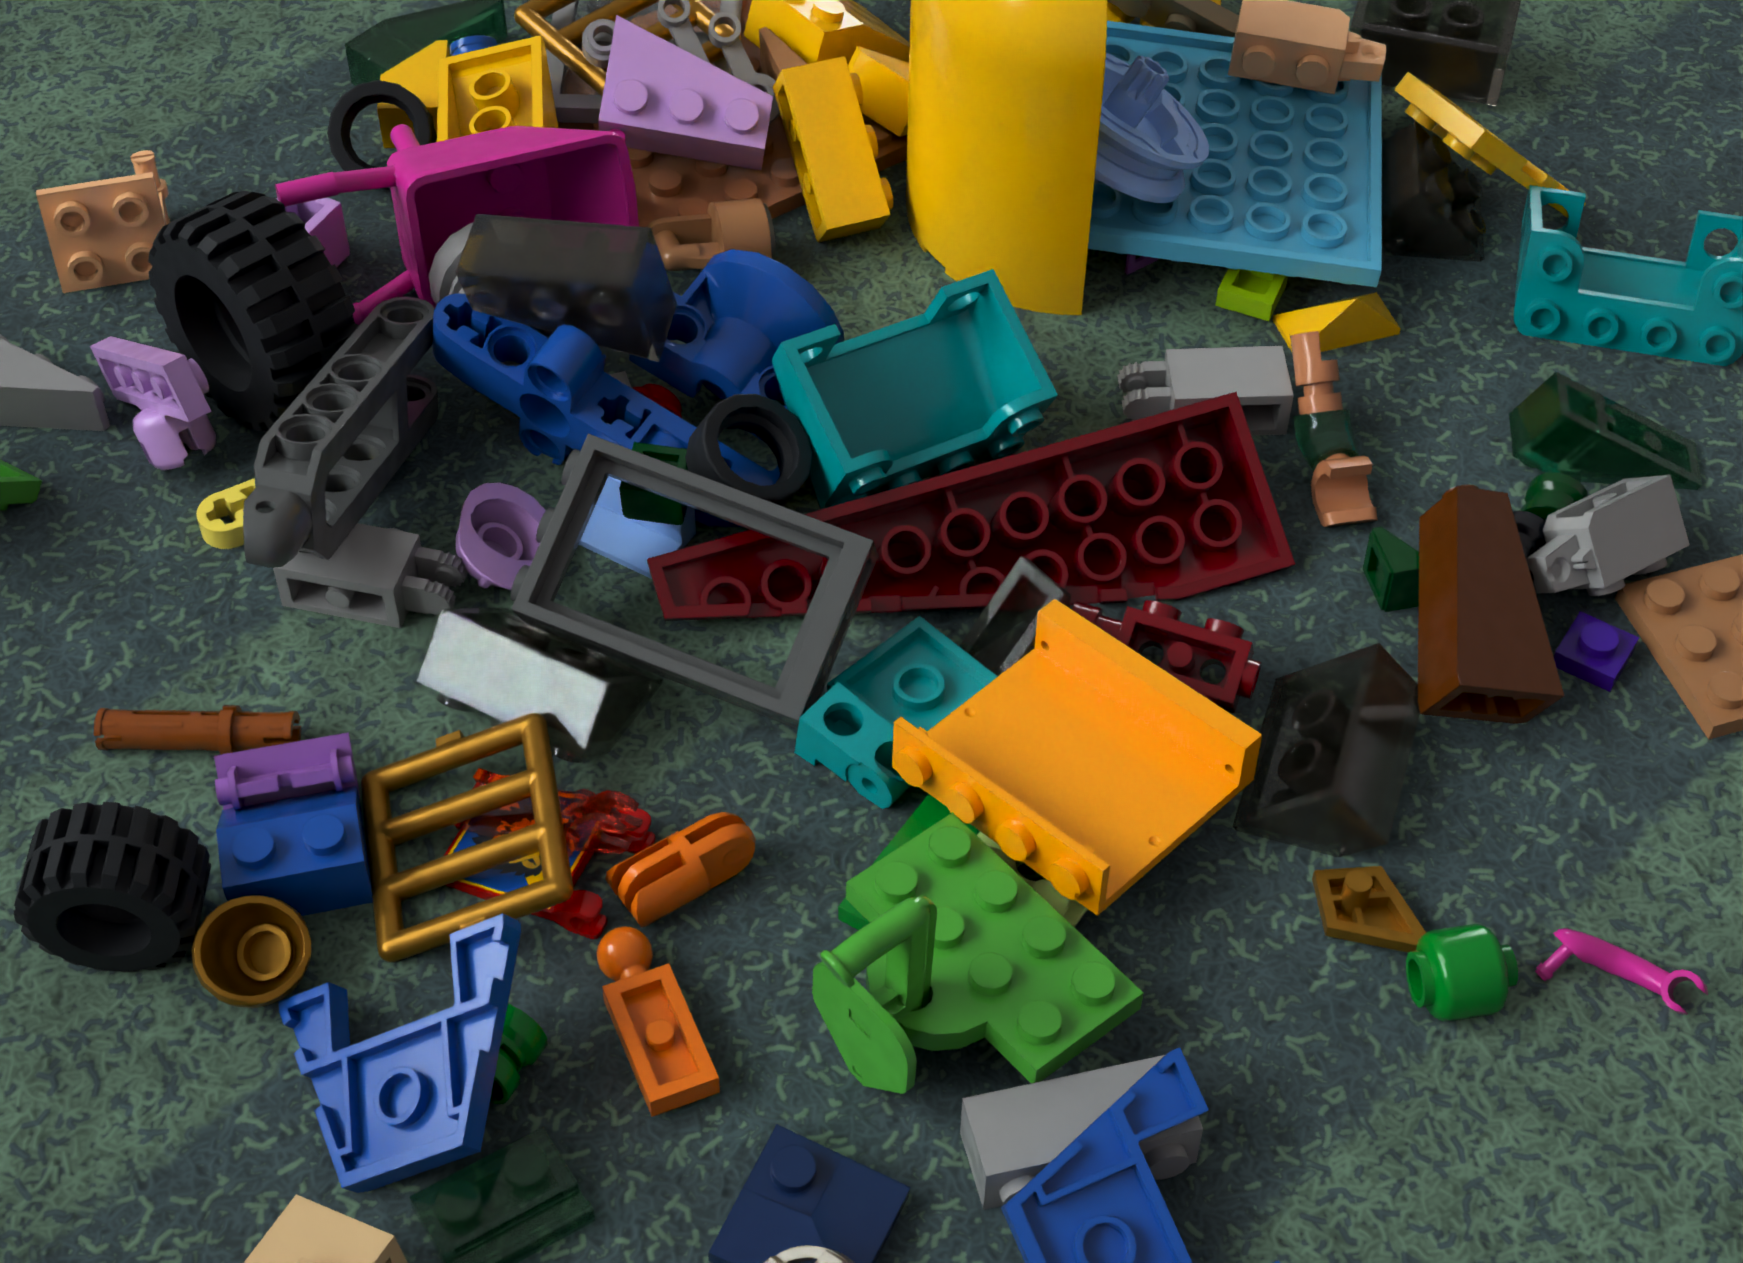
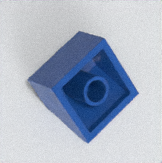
[216,786,373,916]

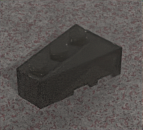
[455,214,677,362]

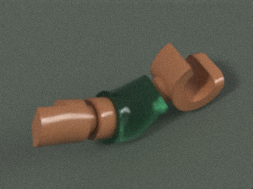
[1290,331,1378,527]

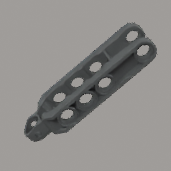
[243,297,438,568]

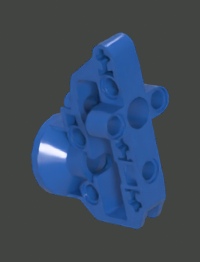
[432,249,844,527]

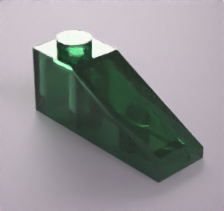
[345,0,508,86]
[1509,372,1702,490]

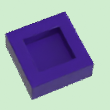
[1553,611,1639,692]

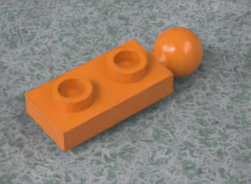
[597,926,720,1117]

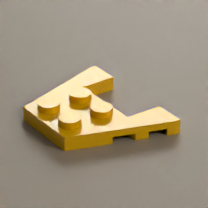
[1394,72,1586,218]

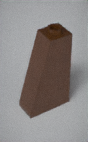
[1417,485,1564,724]

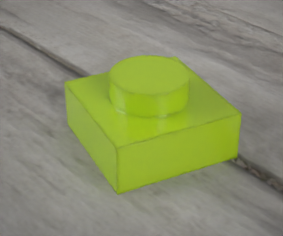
[1215,268,1288,321]

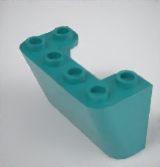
[1514,185,1743,366]
[772,269,1058,510]

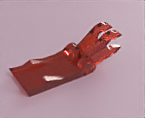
[454,768,644,857]

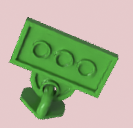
[812,812,1144,1094]

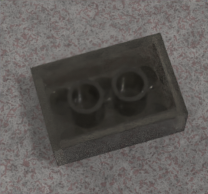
[1350,0,1521,106]

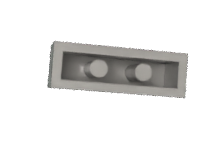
[960,1055,1203,1210]

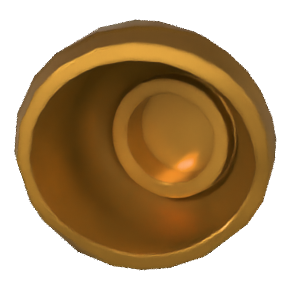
[192,895,311,1008]

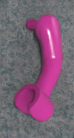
[1535,928,1708,1015]

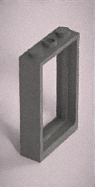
[511,434,879,729]

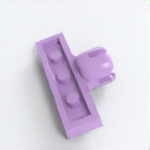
[90,336,216,471]

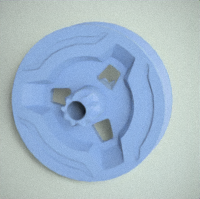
[1094,52,1209,203]

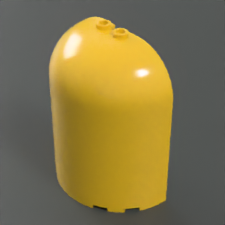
[906,0,1107,315]

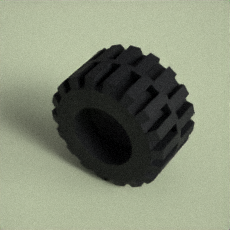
[14,802,211,972]

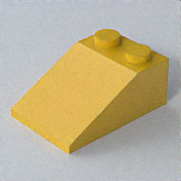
[744,0,910,65]
[437,35,559,142]

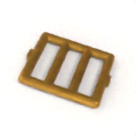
[514,0,742,96]
[361,713,573,962]

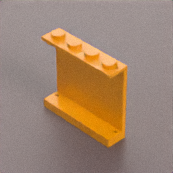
[892,599,1262,916]

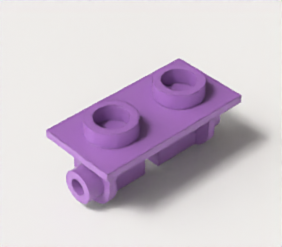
[214,732,360,810]

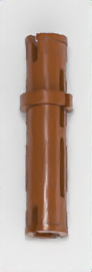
[94,705,301,754]

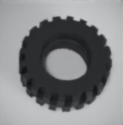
[148,190,359,432]

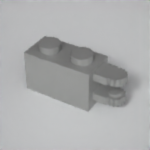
[1117,346,1294,436]
[273,523,468,628]

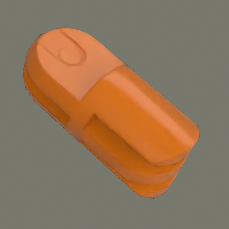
[605,812,756,928]

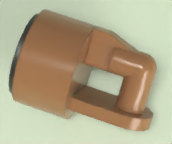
[642,198,776,271]

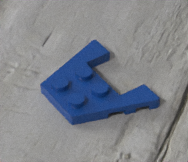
[278,913,521,1193]
[1001,1047,1280,1263]

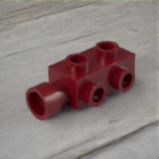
[1072,600,1262,713]

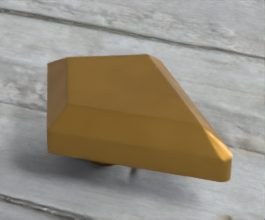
[1312,866,1426,953]

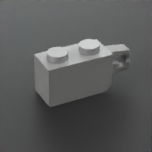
[1527,475,1690,596]

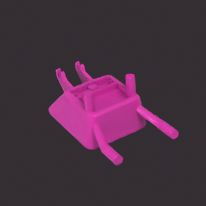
[275,124,639,325]

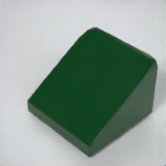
[619,442,688,525]
[1363,527,1419,612]

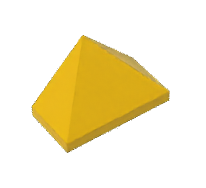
[1272,292,1401,352]

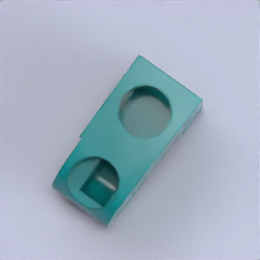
[794,682,911,809]

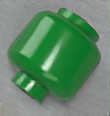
[1406,924,1518,1022]

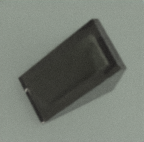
[960,556,1071,676]

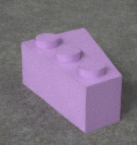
[598,15,773,170]

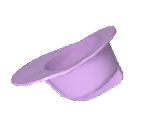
[456,483,546,590]

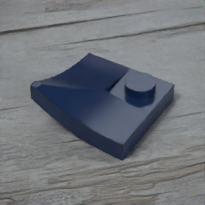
[708,1124,911,1263]

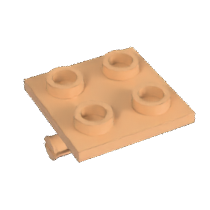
[36,150,170,293]

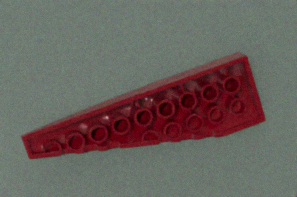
[647,392,1295,621]

